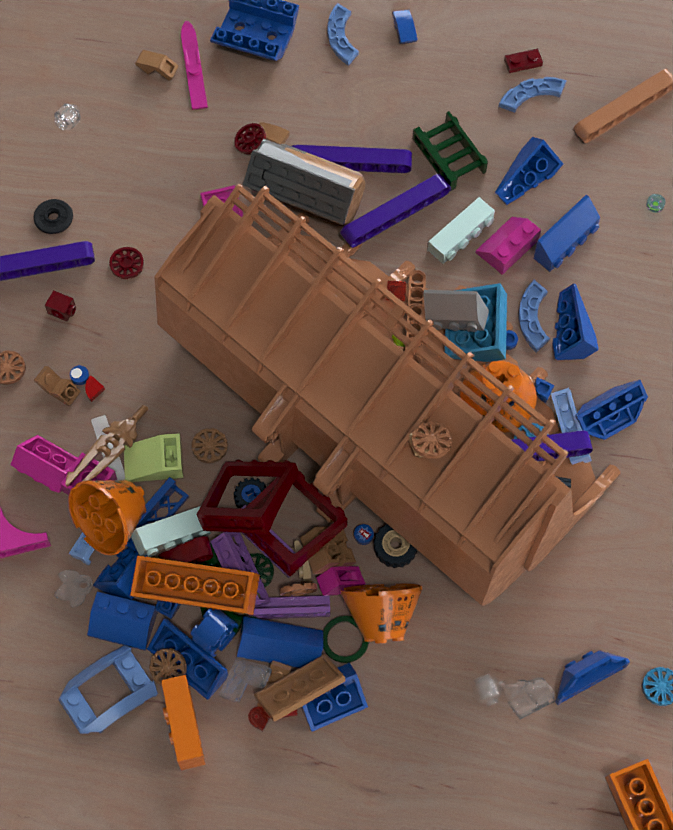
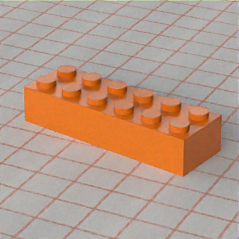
[130,555,260,615]

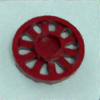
[234,123,267,155]
[109,247,144,280]

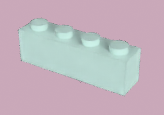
[427,197,495,264]
[131,506,211,557]

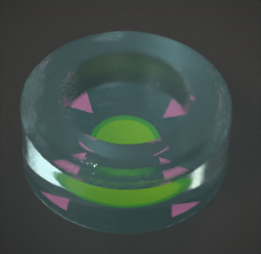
[646,194,666,213]

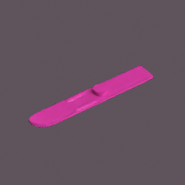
[181,21,208,110]

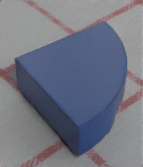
[534,377,554,403]

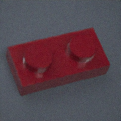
[504,48,543,73]

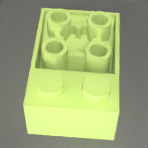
[124,433,184,482]

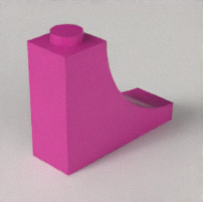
[0,507,51,559]

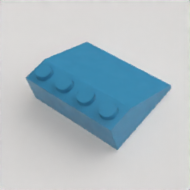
[445,283,507,362]

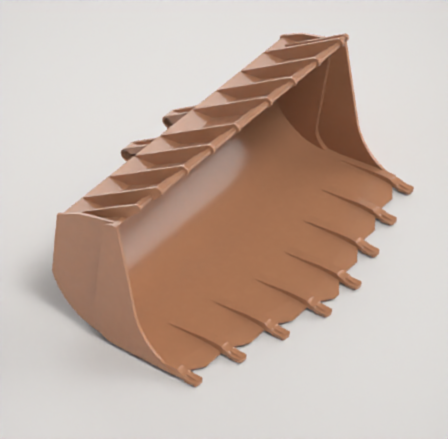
[155,184,621,606]

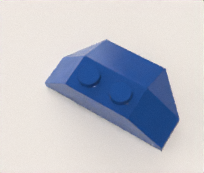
[575,380,648,440]
[555,650,630,705]

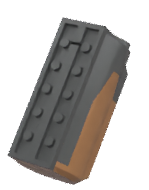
[243,139,365,225]

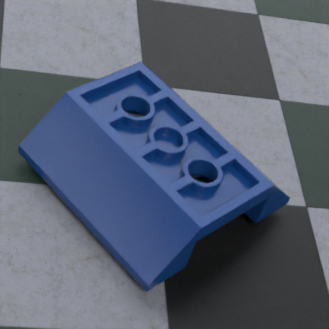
[210,0,299,61]

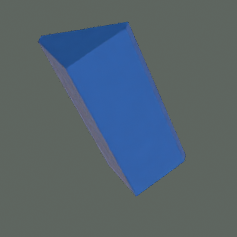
[236,617,323,668]
[147,618,229,700]

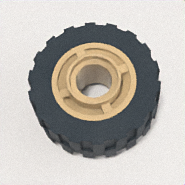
[374,524,417,568]

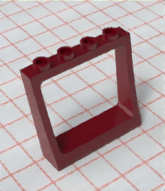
[196,459,299,534]
[244,471,348,577]

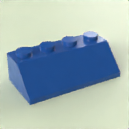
[533,195,600,272]

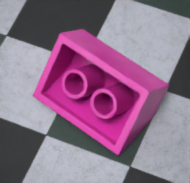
[475,217,541,275]
[11,435,78,493]

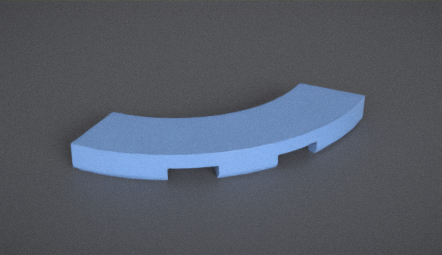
[327,3,359,66]
[499,77,567,113]
[519,280,550,353]

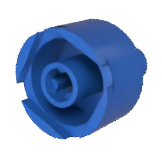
[190,608,238,657]

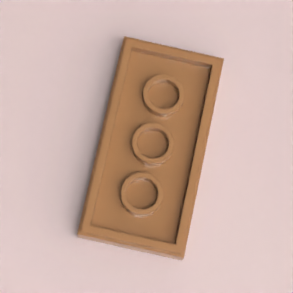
[254,654,346,722]

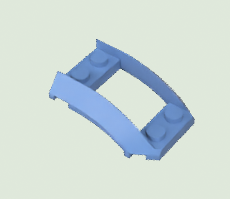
[59,645,158,734]

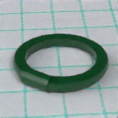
[323,616,369,663]

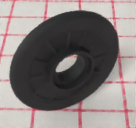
[33,199,73,234]

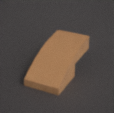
[256,122,290,144]

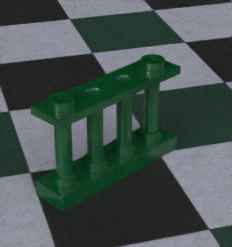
[412,111,488,191]

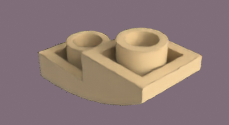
[291,541,311,584]

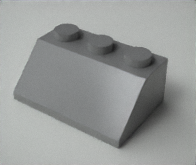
[423,290,489,332]

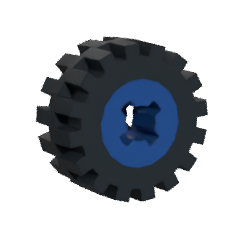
[234,477,266,509]

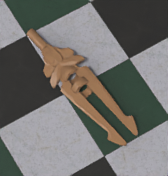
[65,405,148,486]

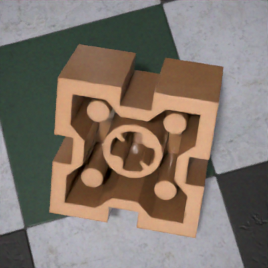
[300,527,356,574]

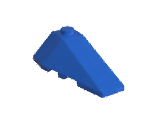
[495,137,564,205]
[553,283,599,360]
[93,523,150,600]

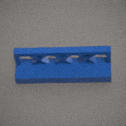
[126,477,189,552]

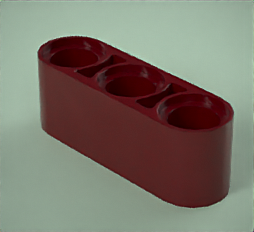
[158,536,213,564]

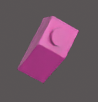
[317,566,365,596]

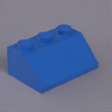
[87,591,158,651]
[301,663,368,732]

